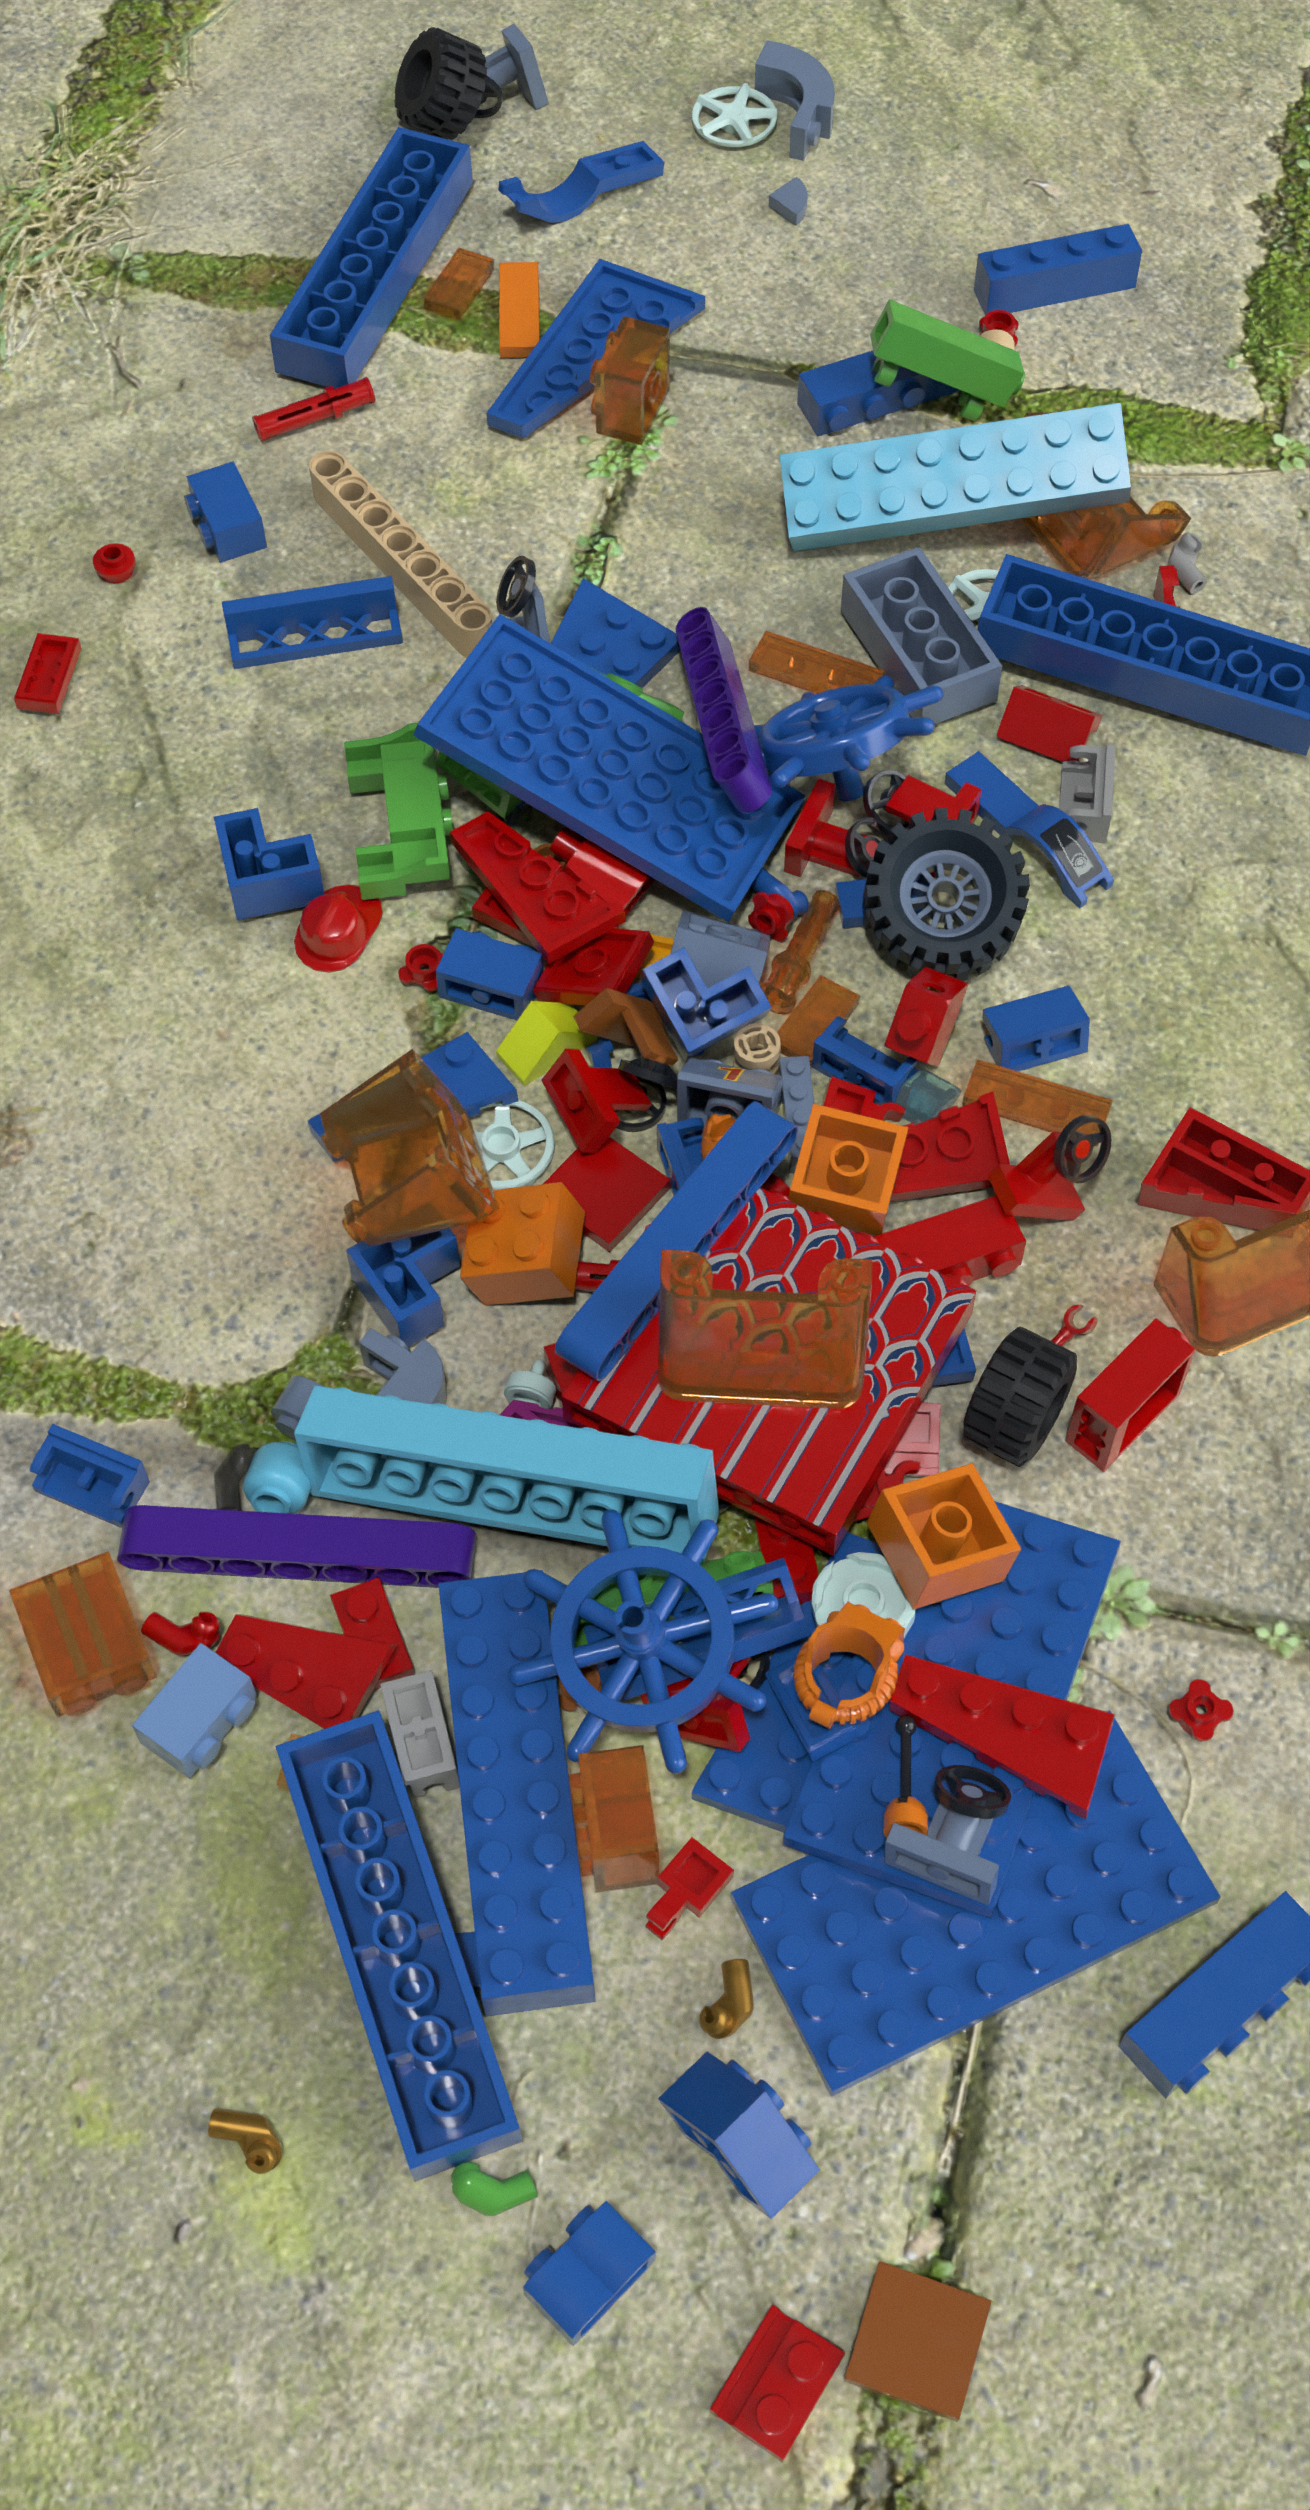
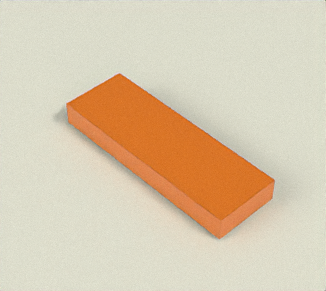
[499,262,540,358]

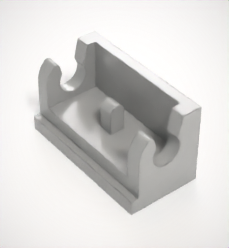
[1059,744,1116,843]
[380,1670,460,1797]

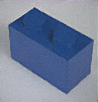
[184,461,267,563]
[436,928,543,1021]

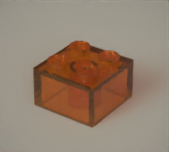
[590,316,670,445]
[569,1745,659,1893]

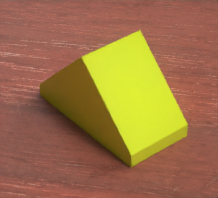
[496,1001,598,1086]

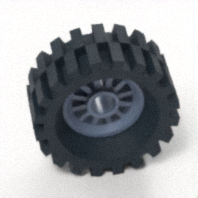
[862,808,1030,981]

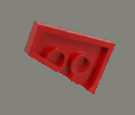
[215,1614,397,1729]

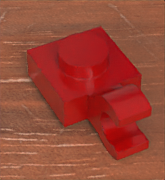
[645,1837,734,1940]

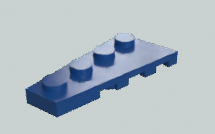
[307,1032,519,1162]

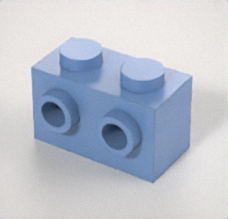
[132,1643,257,1779]

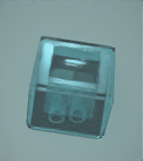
[895,1069,962,1125]

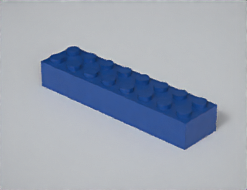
[269,127,473,389]
[977,554,1310,756]
[438,1570,596,2017]
[275,1710,523,2182]

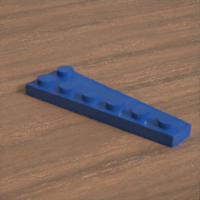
[692,1532,884,1833]

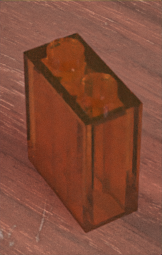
[9,1551,157,1718]

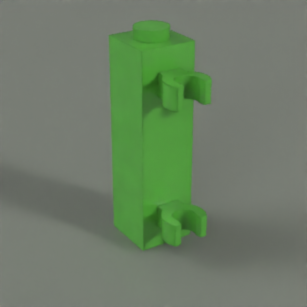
[870,299,1025,421]

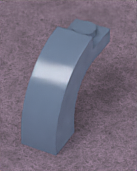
[755,40,835,161]

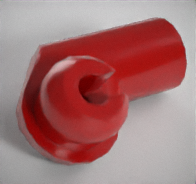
[141,1612,220,1656]

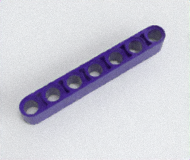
[676,607,772,813]
[117,1505,476,1588]

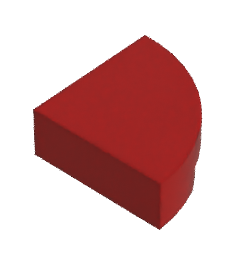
[1153,565,1180,608]

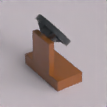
[573,988,679,1089]

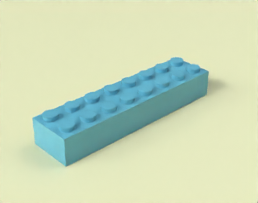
[780,403,1131,552]
[294,1386,719,1563]

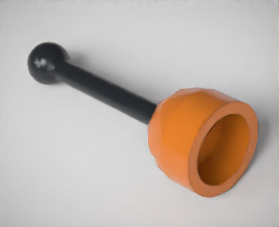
[883,1715,928,1838]

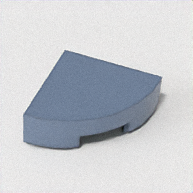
[769,177,808,225]

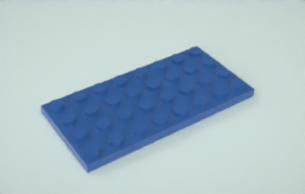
[413,614,806,922]
[783,1501,1121,1918]
[730,1710,1221,2097]

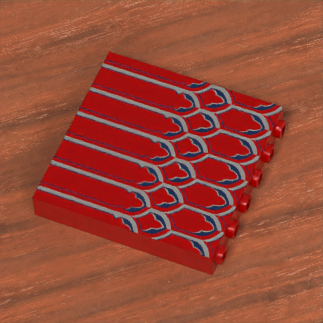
[562,1187,977,1556]

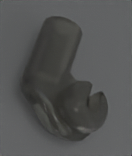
[214,1443,259,1511]

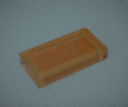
[423,247,494,320]
[777,975,860,1069]

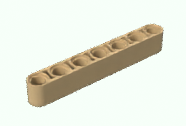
[309,451,493,658]

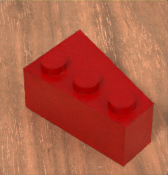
[1138,1107,1310,1236]

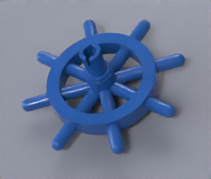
[754,675,943,802]
[508,1510,778,1774]

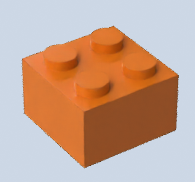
[789,1104,908,1236]
[460,1182,585,1306]
[867,1463,1021,1610]

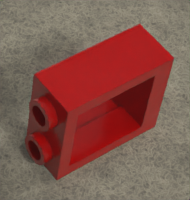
[1065,1318,1195,1473]

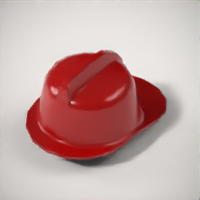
[294,884,383,973]

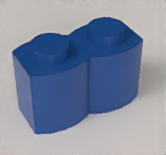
[523,2201,656,2346]

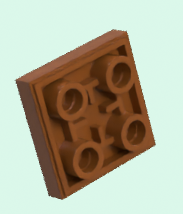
[844,2261,992,2422]

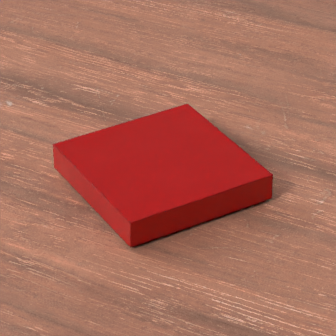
[533,928,654,1006]
[543,1136,671,1252]

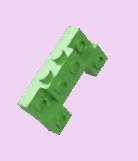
[344,723,453,900]

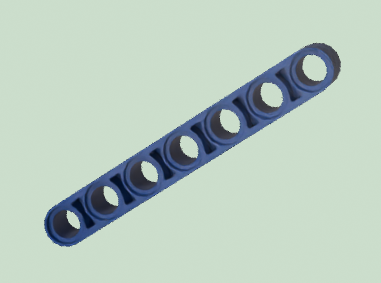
[555,1101,799,1381]

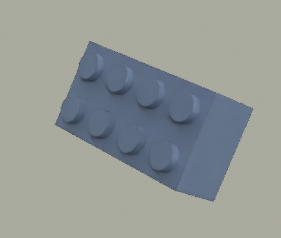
[841,546,1002,725]

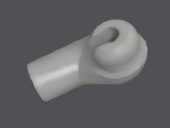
[1168,533,1207,594]

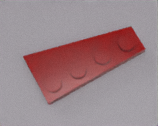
[450,811,626,964]
[890,1091,1010,1202]
[890,1654,1115,1820]

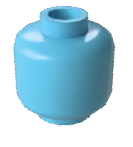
[243,1442,311,1514]

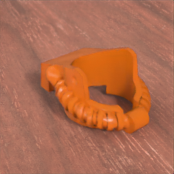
[793,1602,905,1729]

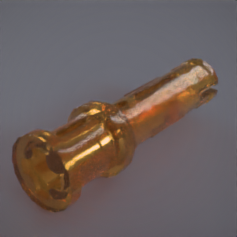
[760,890,840,1015]

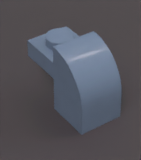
[359,1328,447,1405]

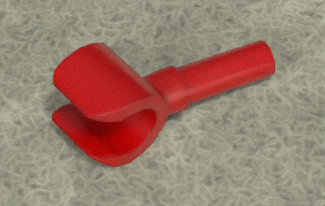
[1051,1305,1097,1346]

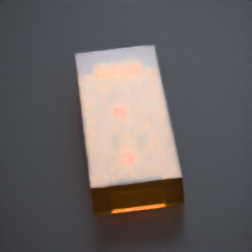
[748,631,885,694]
[962,1059,1113,1147]

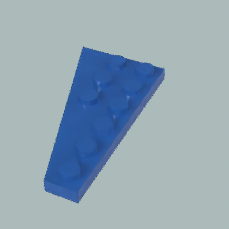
[486,259,705,438]
[517,578,681,809]

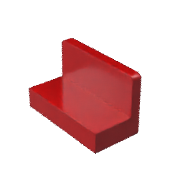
[997,685,1103,762]

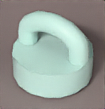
[504,1359,556,1409]

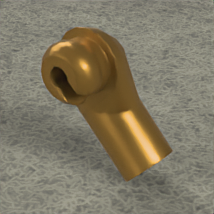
[699,1959,754,2039]
[208,2108,282,2174]

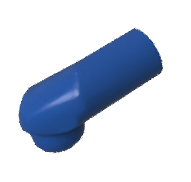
[751,868,809,920]

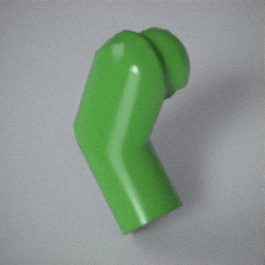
[451,2162,538,2216]

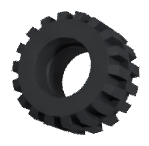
[394,27,487,140]
[963,1326,1077,1467]

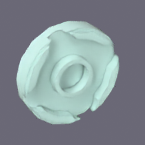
[811,1552,916,1638]

